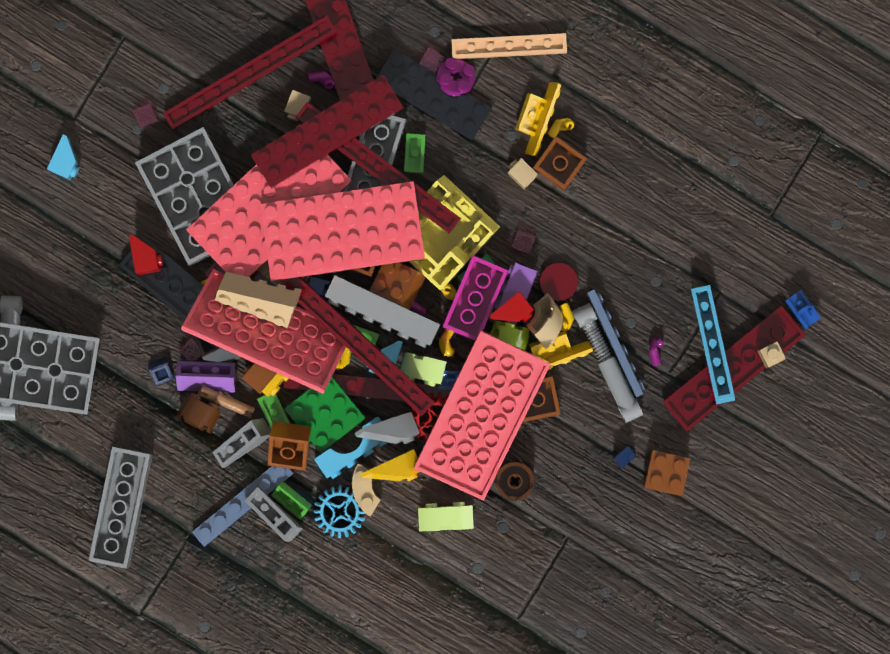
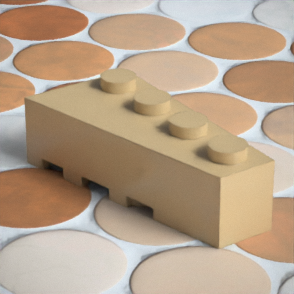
[215,272,302,328]

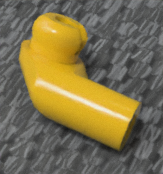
[547,118,574,139]
[441,283,457,301]
[559,302,574,331]
[438,329,455,357]
[335,347,351,370]

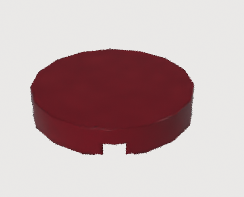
[540,263,578,301]

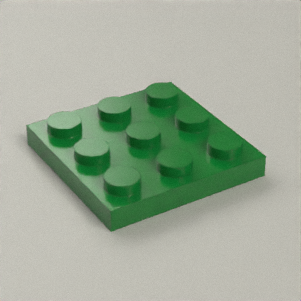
[285,376,366,453]

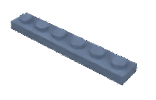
[586,290,644,397]
[192,466,294,547]

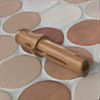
[197,385,255,418]

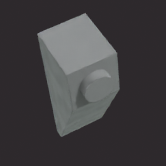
[355,412,420,444]
[212,418,271,468]
[245,487,303,542]

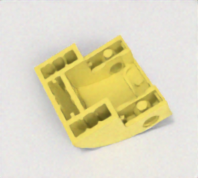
[409,175,500,291]

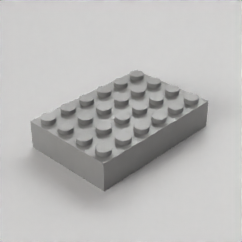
[135,127,234,266]
[0,323,100,415]

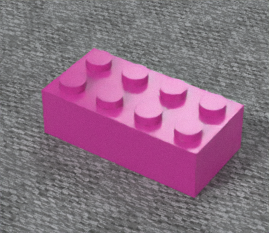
[443,256,508,341]

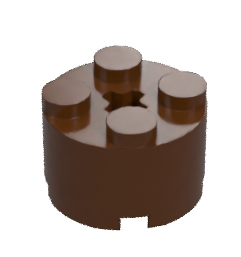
[176,393,221,434]
[495,462,534,501]

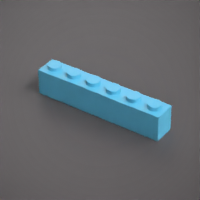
[691,285,735,404]

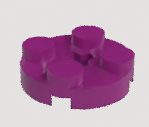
[436,58,475,96]

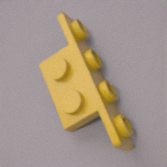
[515,82,561,156]
[529,331,593,370]

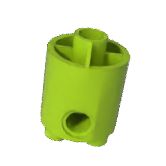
[490,320,530,350]

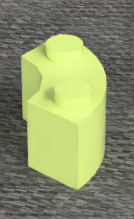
[401,352,446,387]
[418,502,474,531]

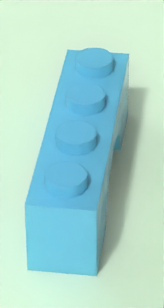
[314,416,388,479]

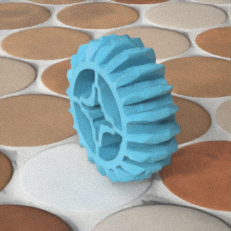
[314,486,365,538]

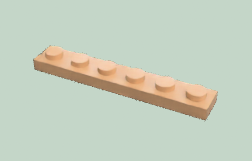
[452,33,567,59]

